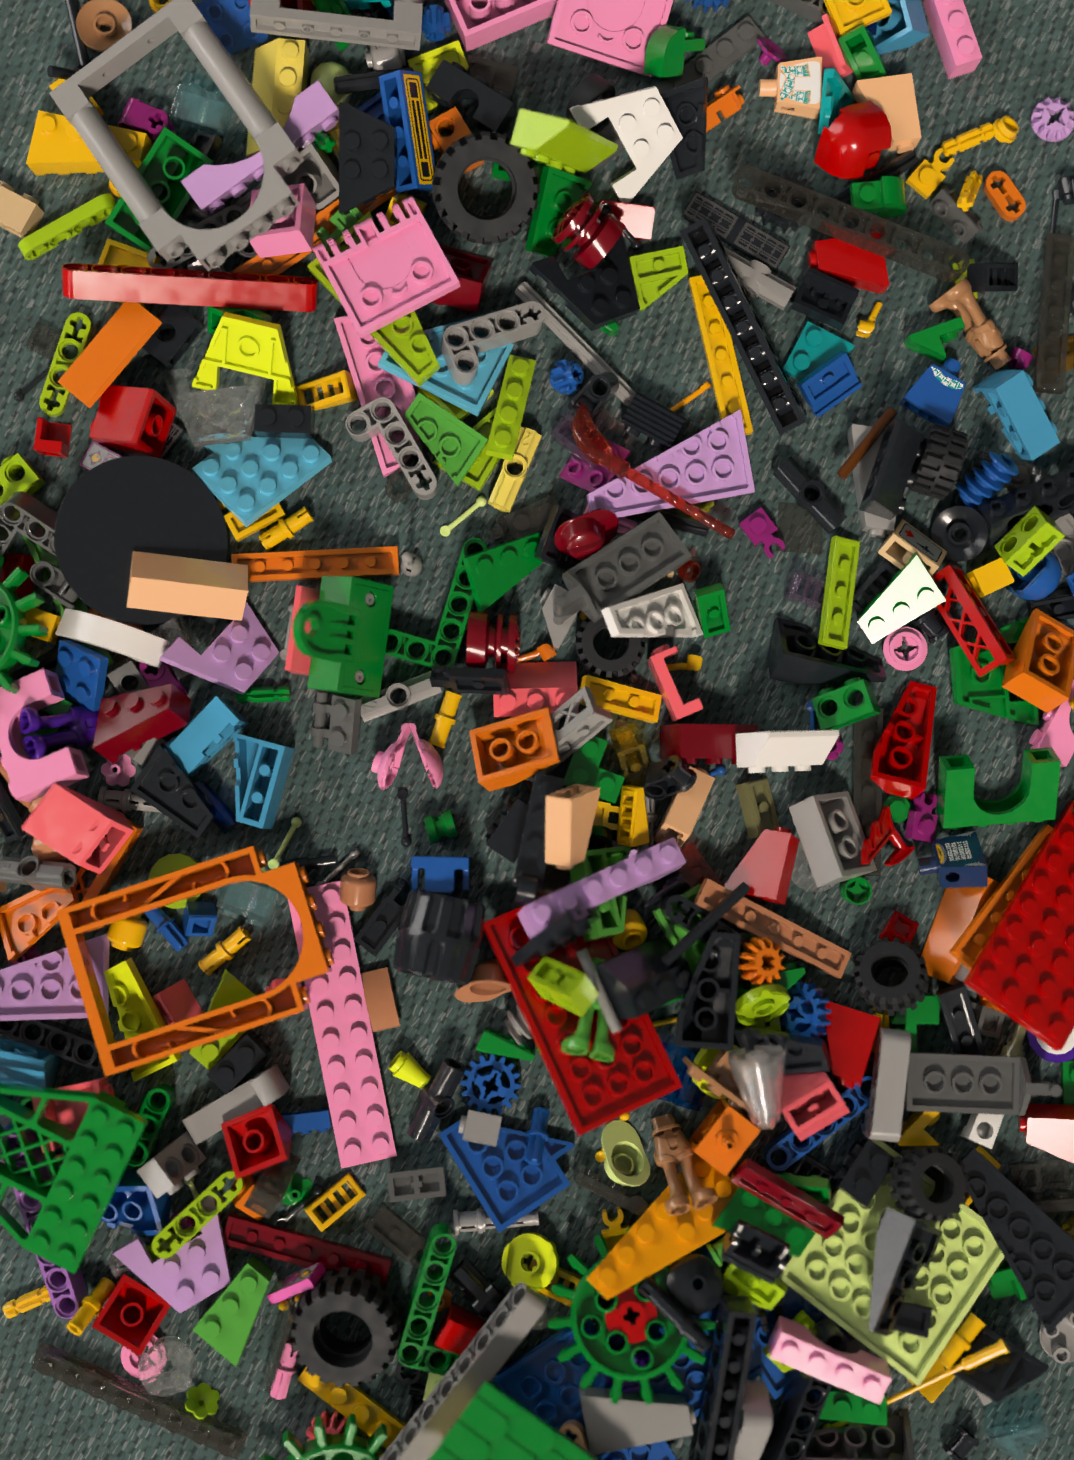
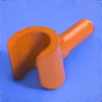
[517,644,556,663]

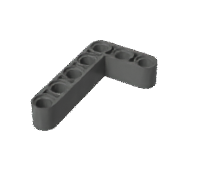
[0,491,58,557]

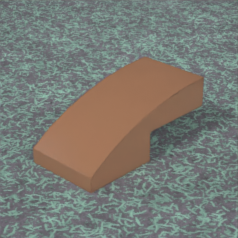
[361,967,401,1032]

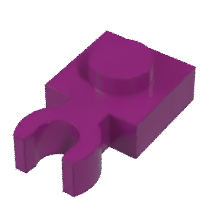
[739,507,785,559]
[904,793,938,842]

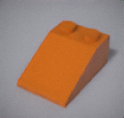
[1002,608,1074,713]
[469,707,560,792]

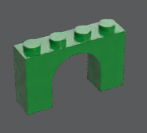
[936,747,1061,829]

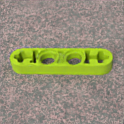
[18,193,117,260]
[39,312,92,417]
[152,1169,245,1259]

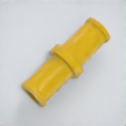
[258,506,314,551]
[428,690,462,748]
[198,926,252,976]
[66,1277,116,1336]
[937,1312,986,1370]

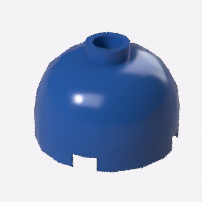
[1005,551,1062,600]

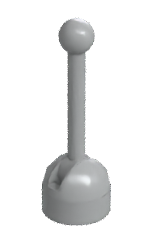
[400,552,423,577]

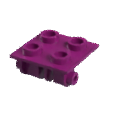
[559,430,631,493]

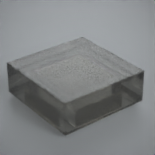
[25,322,61,360]

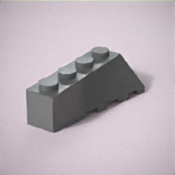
[802,1409,916,1460]

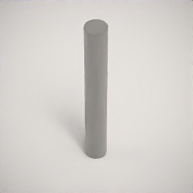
[576,948,623,1034]

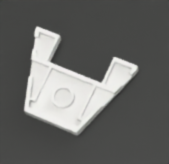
[569,86,683,203]

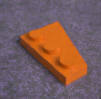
[0,886,79,962]

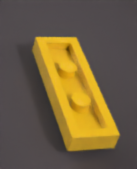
[580,675,662,723]

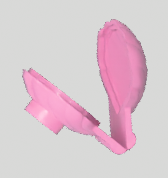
[371,723,444,791]

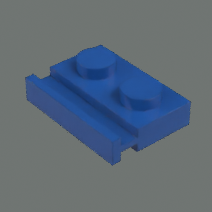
[797,351,863,417]

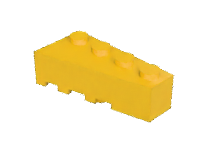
[26,110,153,175]

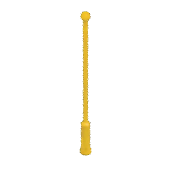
[823,1338,1010,1429]

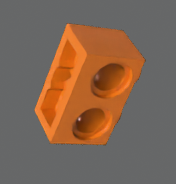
[429,106,484,175]

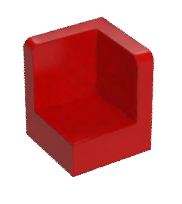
[33,417,72,458]

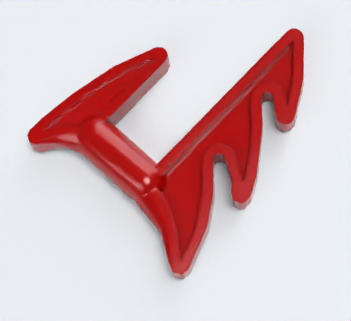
[861,806,914,866]

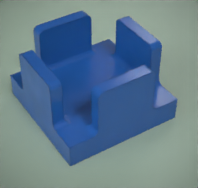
[411,855,471,892]

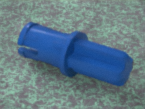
[145,907,189,952]
[525,1107,550,1165]

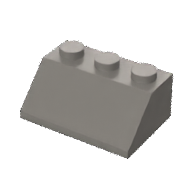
[789,791,877,887]

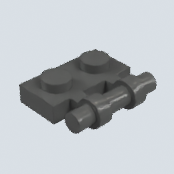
[311,691,362,755]

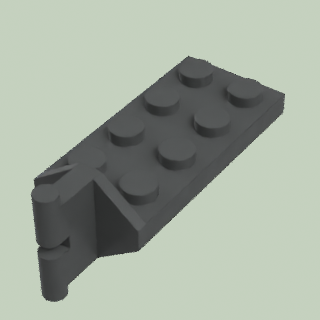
[553,512,692,625]
[903,1052,1062,1116]

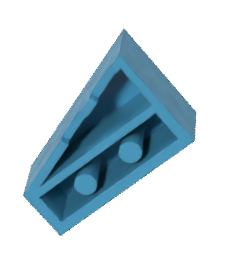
[972,369,1060,461]
[165,696,249,778]
[233,732,295,829]

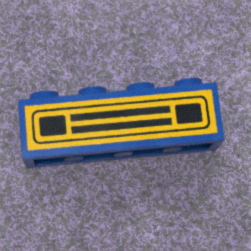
[378,70,436,193]

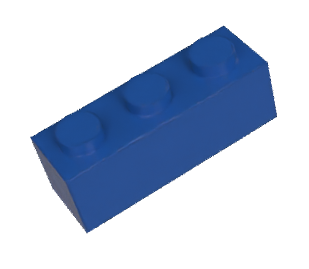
[281,1108,332,1135]

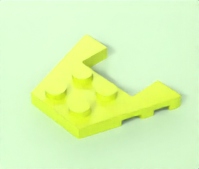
[192,312,299,405]

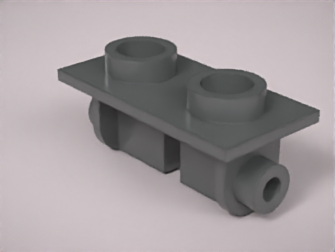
[928,187,983,245]

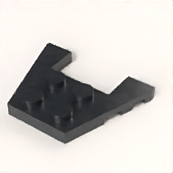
[529,234,640,331]

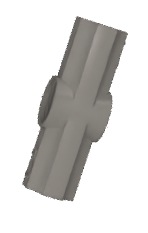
[724,247,796,310]
[360,671,443,723]

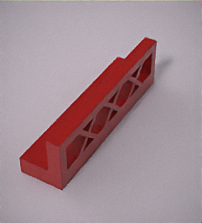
[932,564,1017,677]

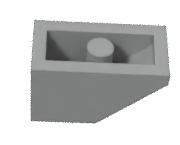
[540,584,579,651]

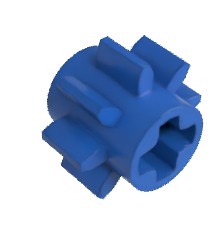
[421,5,451,41]
[549,359,584,395]

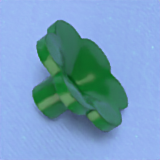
[280,1174,313,1208]

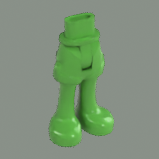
[561,958,615,1062]

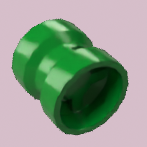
[424,810,459,844]
[840,877,872,905]

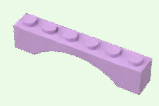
[181,81,339,216]
[517,837,686,940]

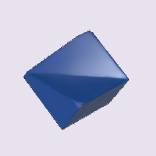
[182,902,218,936]

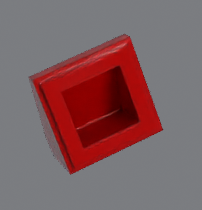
[878,910,919,944]

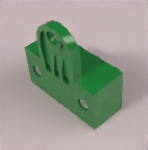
[293,576,394,698]

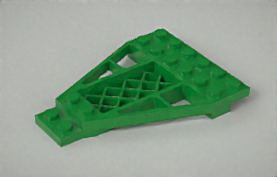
[0,1083,149,1274]

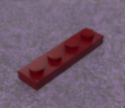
[731,1158,844,1239]

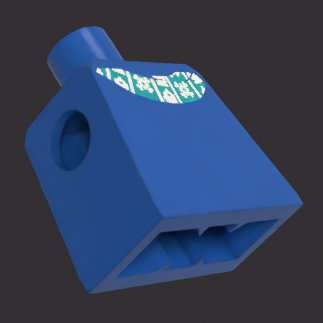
[899,358,966,427]

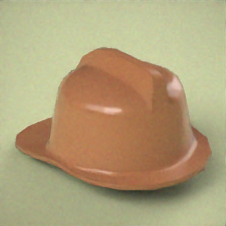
[455,958,511,1003]

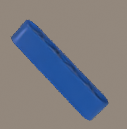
[763,1072,872,1171]

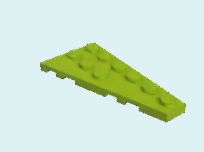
[307,211,440,387]

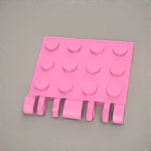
[546,0,673,77]
[312,196,460,339]

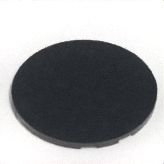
[54,455,228,625]

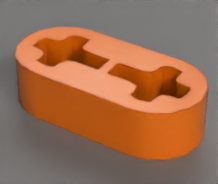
[983,171,1026,221]

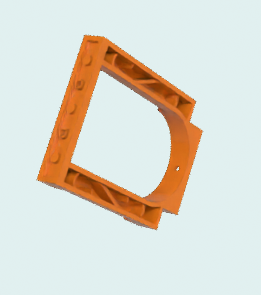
[56,846,335,1077]

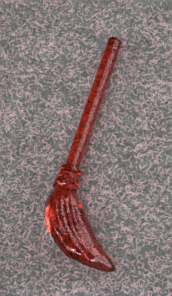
[571,402,735,539]

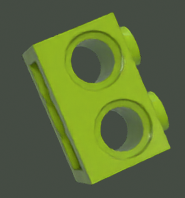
[0,453,46,508]
[994,506,1065,577]
[527,956,599,1017]

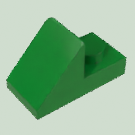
[838,23,887,80]
[904,317,965,363]
[692,582,731,639]

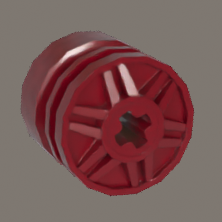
[551,192,625,271]
[466,611,521,673]

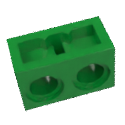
[811,677,881,730]

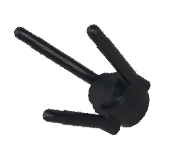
[1049,175,1074,240]
[628,870,689,930]

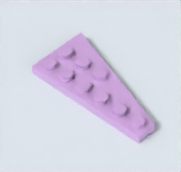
[586,409,755,518]
[0,934,110,1021]

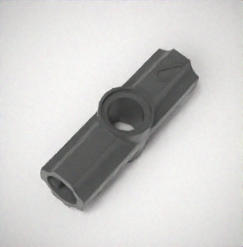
[0,855,77,891]

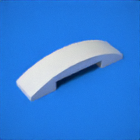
[55,608,170,668]

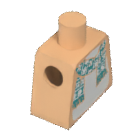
[758,57,822,119]

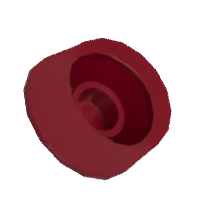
[554,509,618,560]

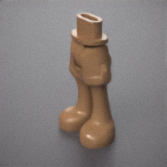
[929,277,1011,370]
[651,1114,718,1216]

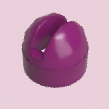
[1008,347,1034,370]

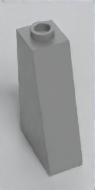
[847,424,896,538]
[579,1387,696,1455]

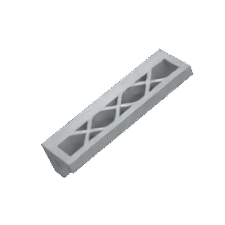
[525,686,613,782]

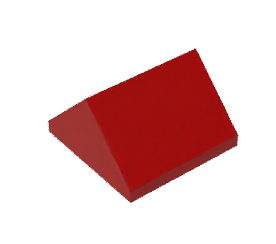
[221,1103,293,1179]
[91,1273,171,1356]

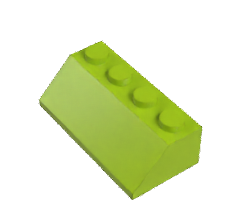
[511,109,618,175]

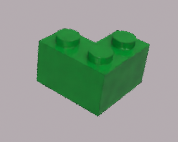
[563,736,625,804]

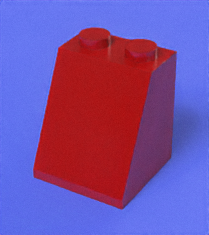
[89,385,177,458]

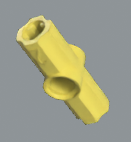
[488,427,542,513]

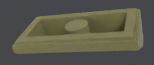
[736,777,780,839]

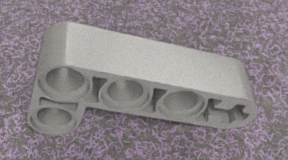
[441,301,546,385]
[345,397,438,500]
[861,1028,911,1142]
[182,1063,290,1145]
[733,1380,772,1460]

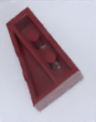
[92,683,191,763]
[660,724,758,764]

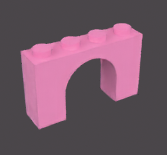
[0,668,90,802]

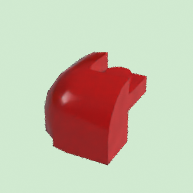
[814,100,892,180]

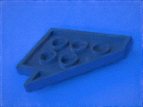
[439,1120,575,1233]

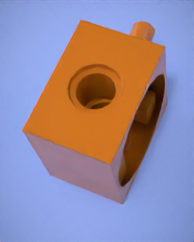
[689,1098,761,1176]

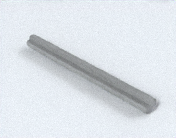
[515,281,636,407]

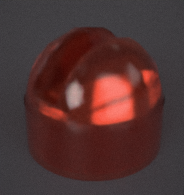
[676,559,701,583]

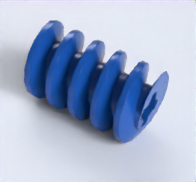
[955,451,1020,511]

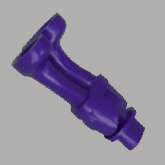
[20,705,99,760]

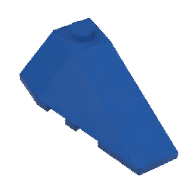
[102,1167,172,1236]

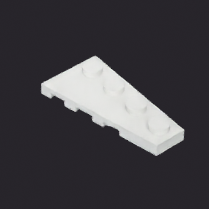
[601,583,703,638]

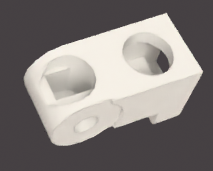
[960,1113,1004,1149]

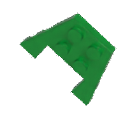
[949,617,1039,726]

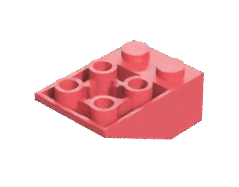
[21,782,134,875]
[762,1071,850,1141]

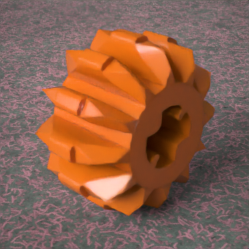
[738,937,786,985]

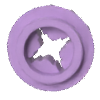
[1031,97,1074,142]

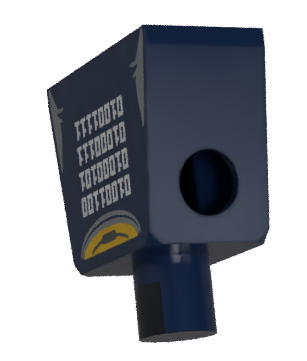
[917,830,988,888]

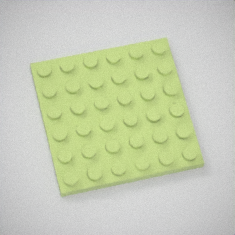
[778,1139,1004,1387]

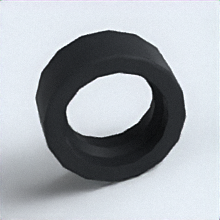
[566,73,616,131]

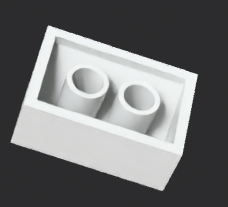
[736,730,839,773]

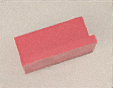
[807,13,853,78]
[152,979,204,1026]

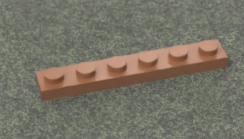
[693,879,852,979]

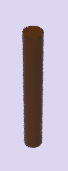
[837,407,897,480]

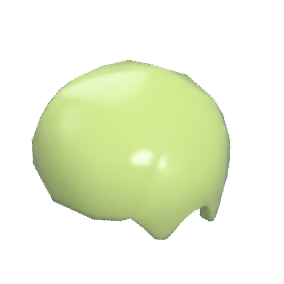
[310,61,352,105]

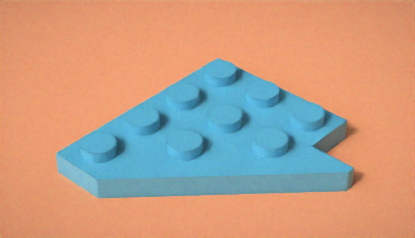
[378,311,514,417]
[192,435,332,528]

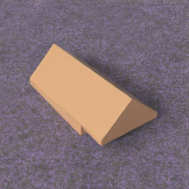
[126,551,248,621]

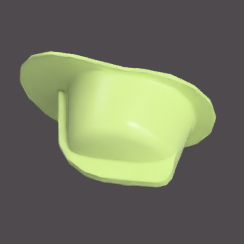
[601,1120,650,1186]

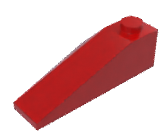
[870,681,937,800]

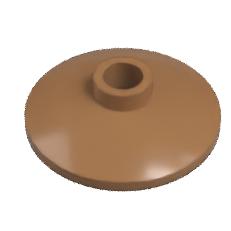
[76,0,133,52]

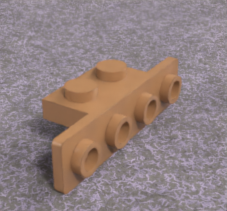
[682,1050,775,1129]

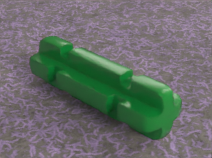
[314,130,336,153]
[236,686,291,703]

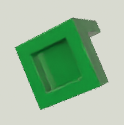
[988,1260,1027,1301]

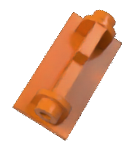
[706,84,745,133]

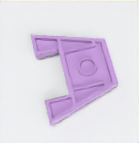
[159,602,279,695]
[113,1196,232,1313]

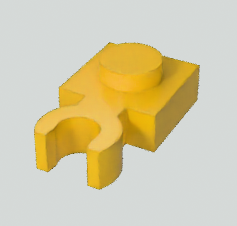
[906,148,955,199]
[601,1206,629,1252]

